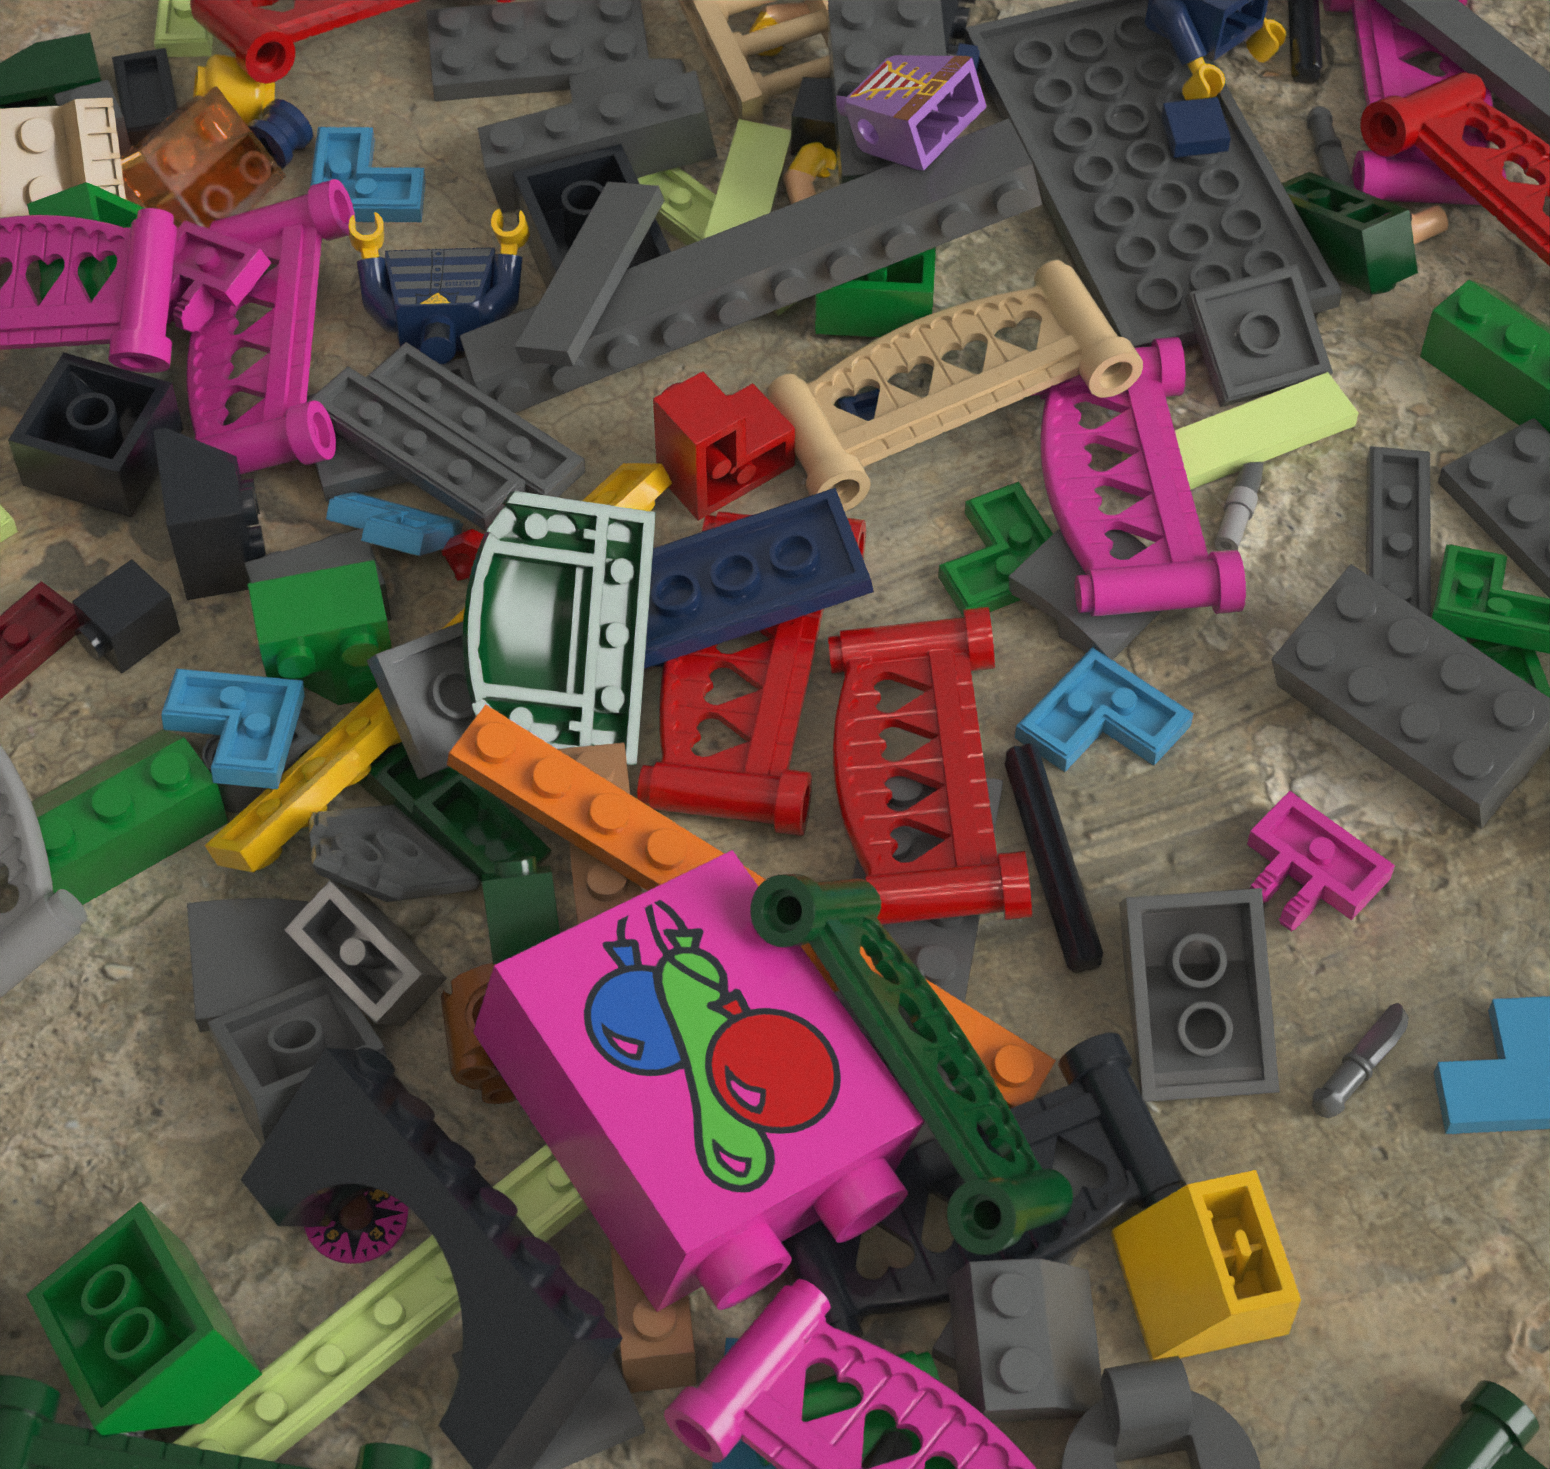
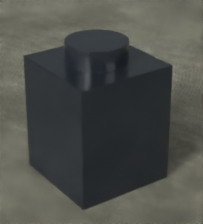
[72,559,180,674]

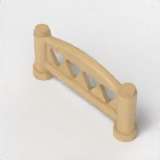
[768,260,1143,512]

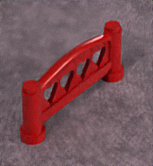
[190,0,515,84]
[1360,72,1550,267]
[637,511,866,836]
[828,607,1032,925]

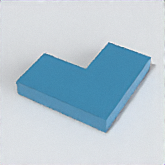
[310,127,426,222]
[326,492,463,556]
[1015,647,1194,772]
[161,669,305,789]
[1434,996,1550,1134]

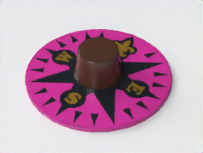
[304,1189,408,1264]

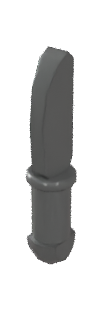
[1306,106,1356,189]
[1312,1002,1409,1118]

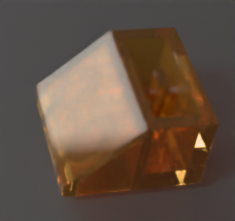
[120,86,286,228]

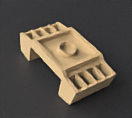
[0,98,126,218]

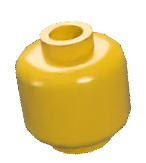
[193,54,275,130]

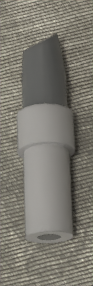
[1215,462,1264,551]

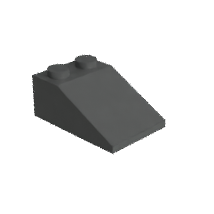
[1119,888,1280,1102]

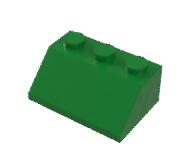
[1420,279,1550,433]
[31,729,228,905]
[26,1201,262,1436]

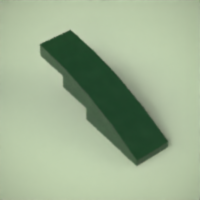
[357,742,552,881]

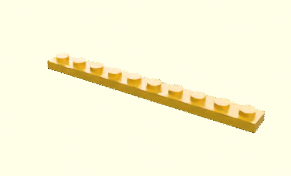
[204,463,672,873]

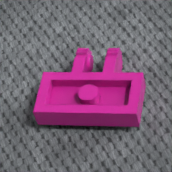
[167,220,271,334]
[1247,791,1395,932]

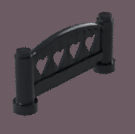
[781,1033,1186,1338]

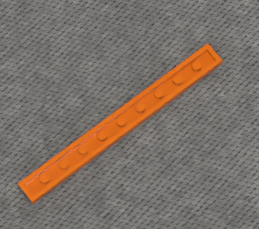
[446,705,1056,1109]

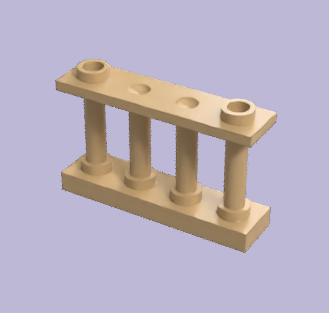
[677,0,831,124]

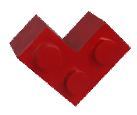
[653,371,795,521]

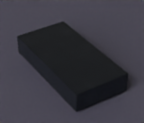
[112,48,183,146]

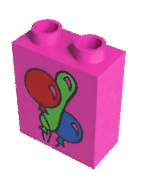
[473,850,925,1312]

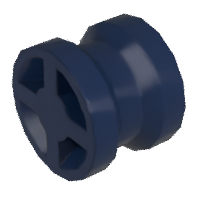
[242,99,313,171]

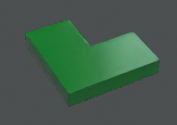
[938,481,1053,616]
[1432,544,1550,654]

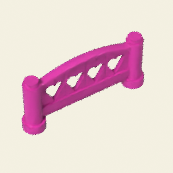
[1323,0,1506,205]
[186,179,355,475]
[0,208,177,373]
[1031,337,1246,617]
[664,1279,1037,1469]

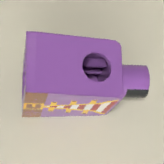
[836,55,987,171]

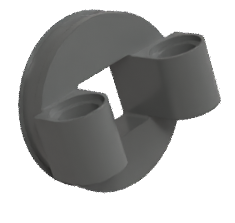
[1060,1356,1261,1469]

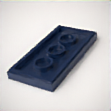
[644,488,874,669]

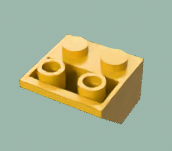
[1111,1170,1301,1360]

